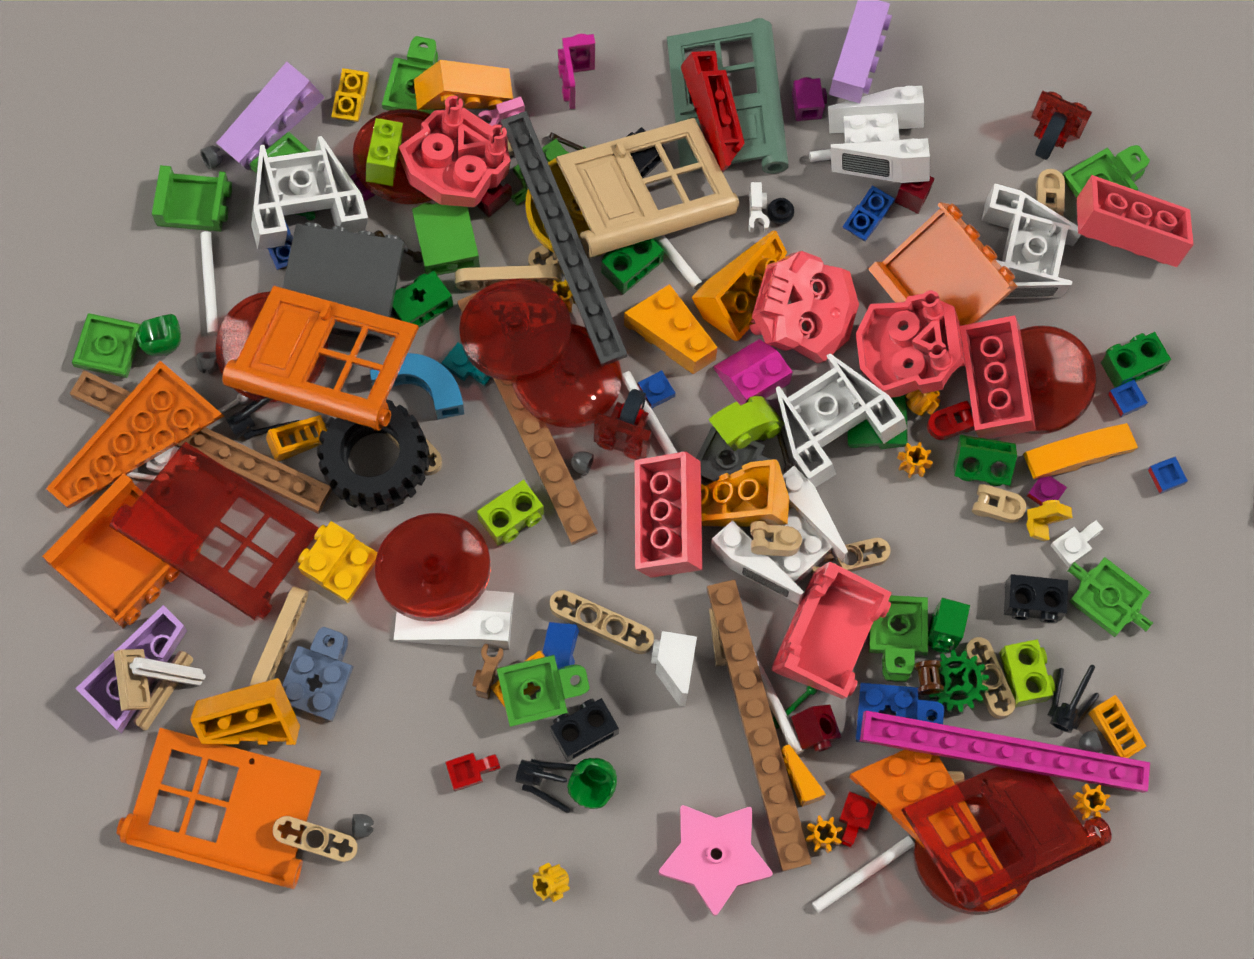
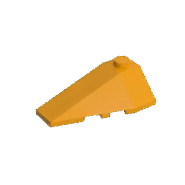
[691,231,787,341]
[701,459,789,527]

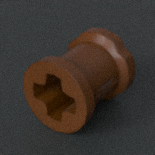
[914,660,944,695]

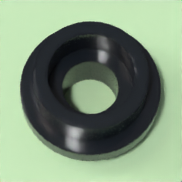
[767,198,794,224]

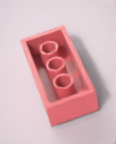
[1077,175,1194,267]
[960,315,1036,439]
[635,451,702,578]

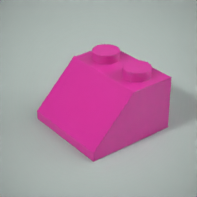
[713,339,793,405]

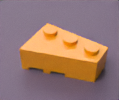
[414,60,513,110]
[624,284,718,374]
[190,678,300,745]

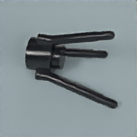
[226,396,300,441]
[1047,665,1099,733]
[515,759,577,813]

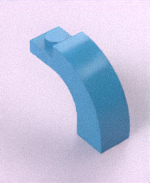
[370,353,465,420]

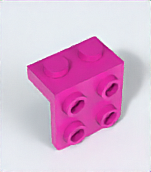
[558,34,595,109]

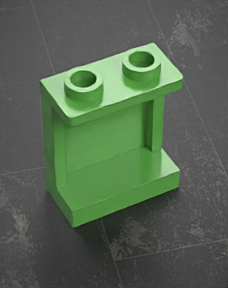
[152,165,232,232]
[412,203,480,276]

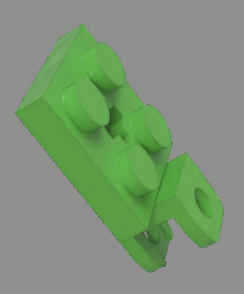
[382,36,438,118]
[1063,145,1150,198]
[869,595,928,682]
[496,655,590,727]

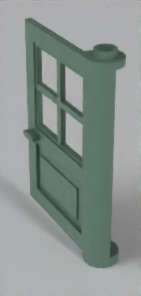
[667,18,789,174]

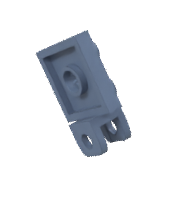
[282,627,354,721]

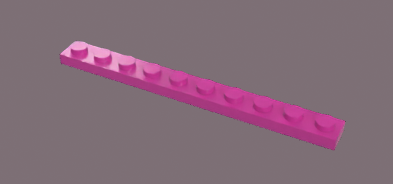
[860,710,1150,793]

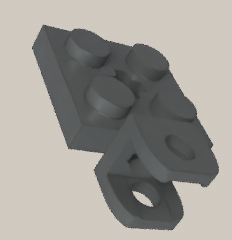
[696,426,771,483]

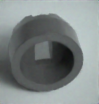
[200,145,223,169]
[196,352,219,374]
[571,451,594,475]
[1079,729,1103,753]
[352,814,374,838]

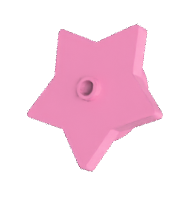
[659,805,773,916]

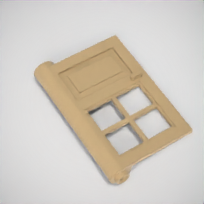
[556,118,739,259]

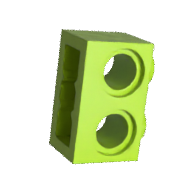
[366,118,403,186]
[477,479,544,546]
[999,639,1055,708]

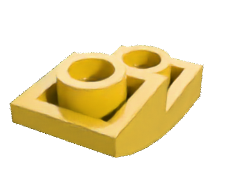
[331,68,370,122]

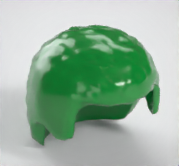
[136,314,181,357]
[567,758,617,809]

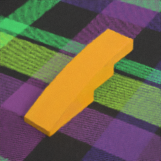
[1023,423,1138,479]

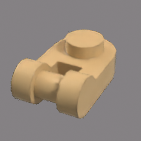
[1036,169,1065,216]
[972,484,1026,523]
[750,521,802,557]

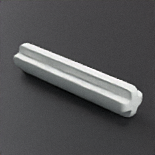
[130,657,206,686]

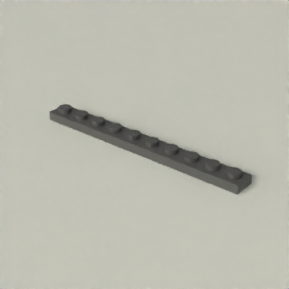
[501,111,627,367]

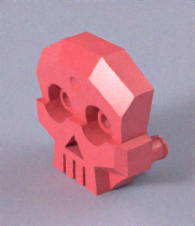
[398,96,511,207]
[750,251,859,364]
[856,290,965,398]

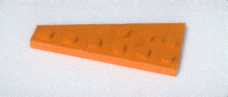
[46,361,224,508]
[850,750,1018,909]

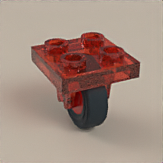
[1031,90,1092,160]
[594,389,652,460]

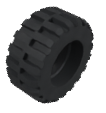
[317,399,430,511]

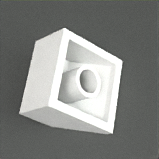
[651,631,697,707]

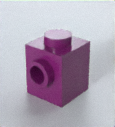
[791,77,827,121]

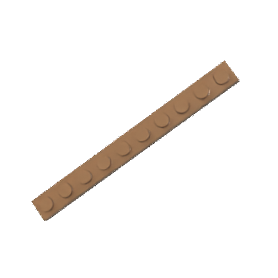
[457,290,598,545]
[70,370,332,514]
[706,579,812,872]

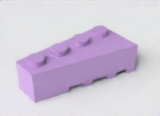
[829,0,892,103]
[216,62,325,170]
[75,605,187,734]

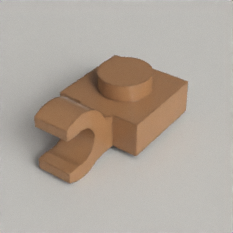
[472,644,504,700]

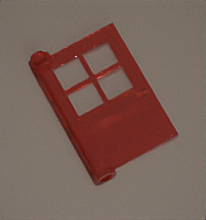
[109,442,319,621]
[901,766,1112,909]

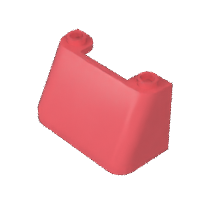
[771,562,892,699]

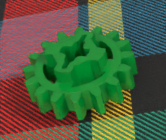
[929,650,989,714]

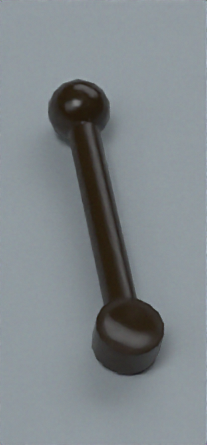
[549,132,585,150]
[374,230,423,263]
[777,426,794,473]

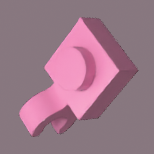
[478,97,525,126]

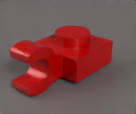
[445,753,501,791]
[838,791,877,848]

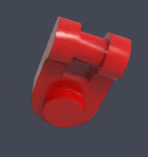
[927,401,975,440]

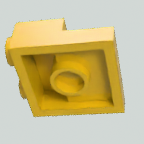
[298,521,381,603]

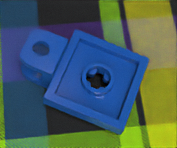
[856,683,944,743]

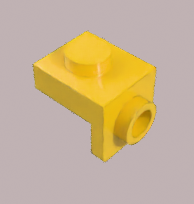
[1026,500,1073,541]

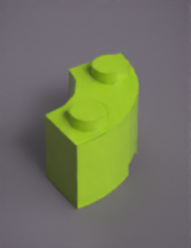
[708,396,785,451]

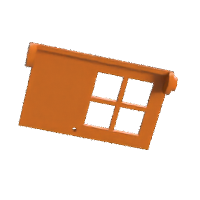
[222,286,419,431]
[116,728,322,889]

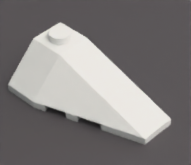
[394,590,514,650]

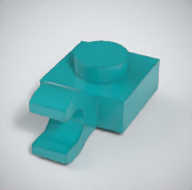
[441,342,491,386]

